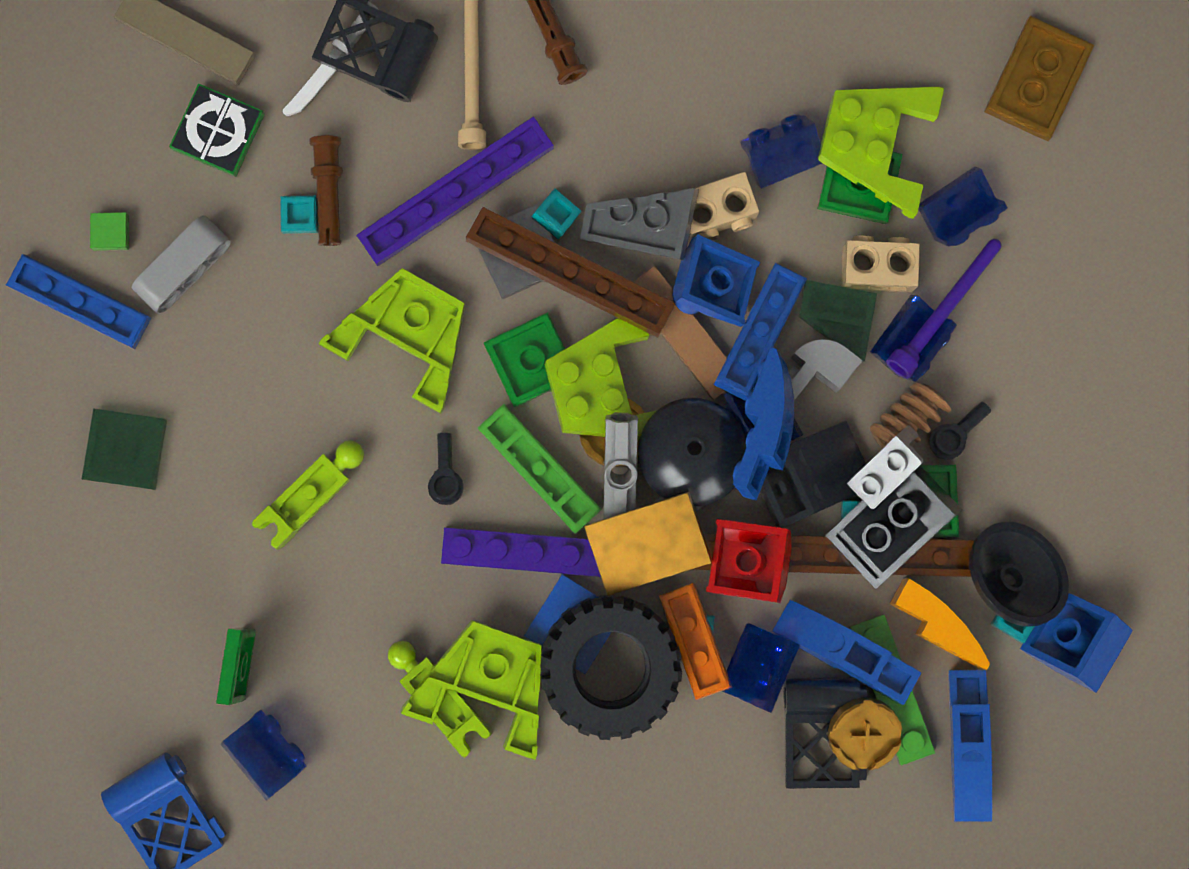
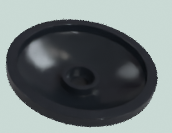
[638,398,746,507]
[969,522,1069,627]

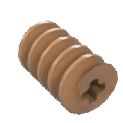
[870,383,951,448]

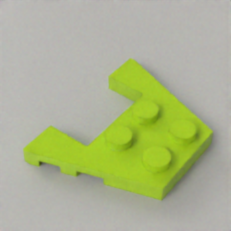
[818,87,944,219]
[319,268,465,414]
[545,318,657,440]
[400,620,542,760]

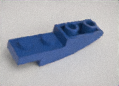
[733,347,794,501]
[772,600,921,705]
[948,670,992,822]

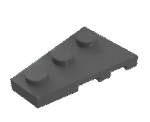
[580,188,699,260]

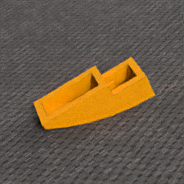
[890,578,990,670]

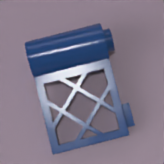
[101,753,226,869]

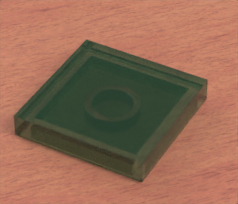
[81,408,167,490]

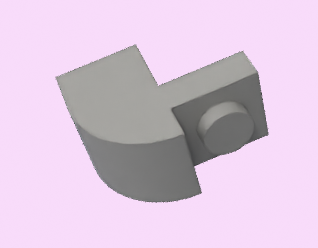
[789,339,863,400]

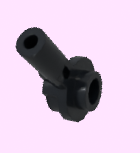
[929,402,991,460]
[428,433,464,505]

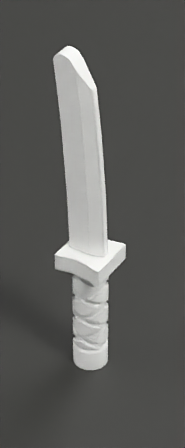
[283,2,379,116]

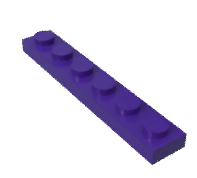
[356,116,554,266]
[441,527,658,582]

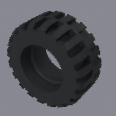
[540,595,682,740]

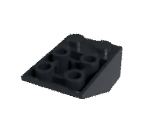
[760,421,866,528]

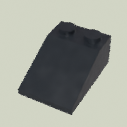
[826,466,962,589]

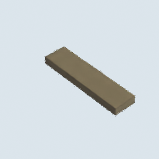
[114,0,255,85]

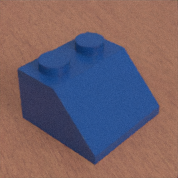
[1020,593,1133,693]

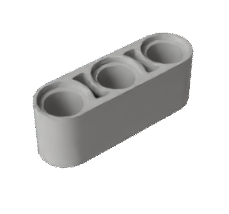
[132,215,231,314]

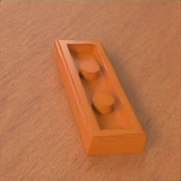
[659,583,732,700]

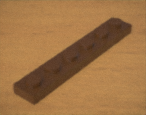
[466,207,675,338]

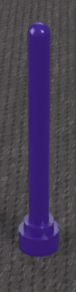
[886,239,1002,379]

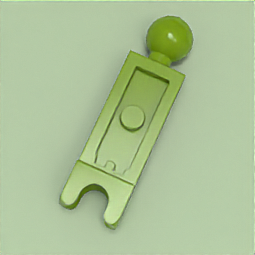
[252,440,364,550]
[387,641,493,758]

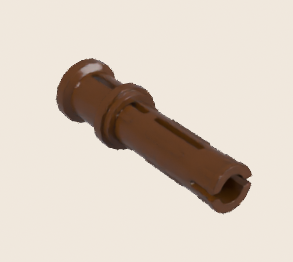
[527,0,588,85]
[309,135,343,246]

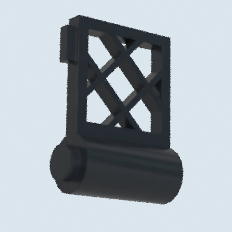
[312,0,438,102]
[783,678,867,789]

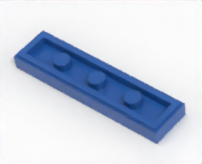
[6,254,151,349]
[714,263,807,401]

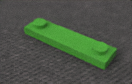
[478,404,602,534]
[849,615,935,766]

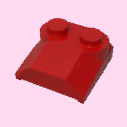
[706,519,792,603]

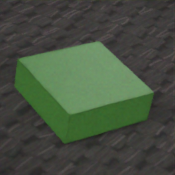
[90,212,129,251]

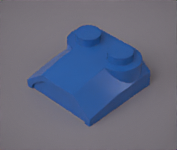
[672,234,760,327]

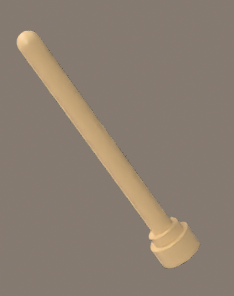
[458,0,486,150]

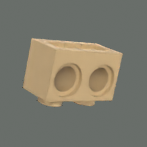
[689,172,759,242]
[841,235,920,293]

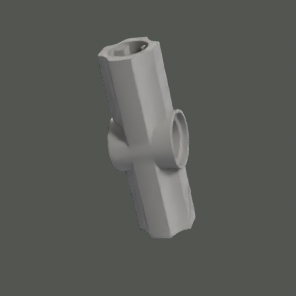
[603,413,638,519]

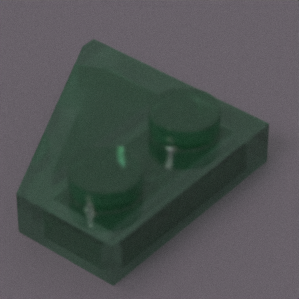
[799,280,877,362]

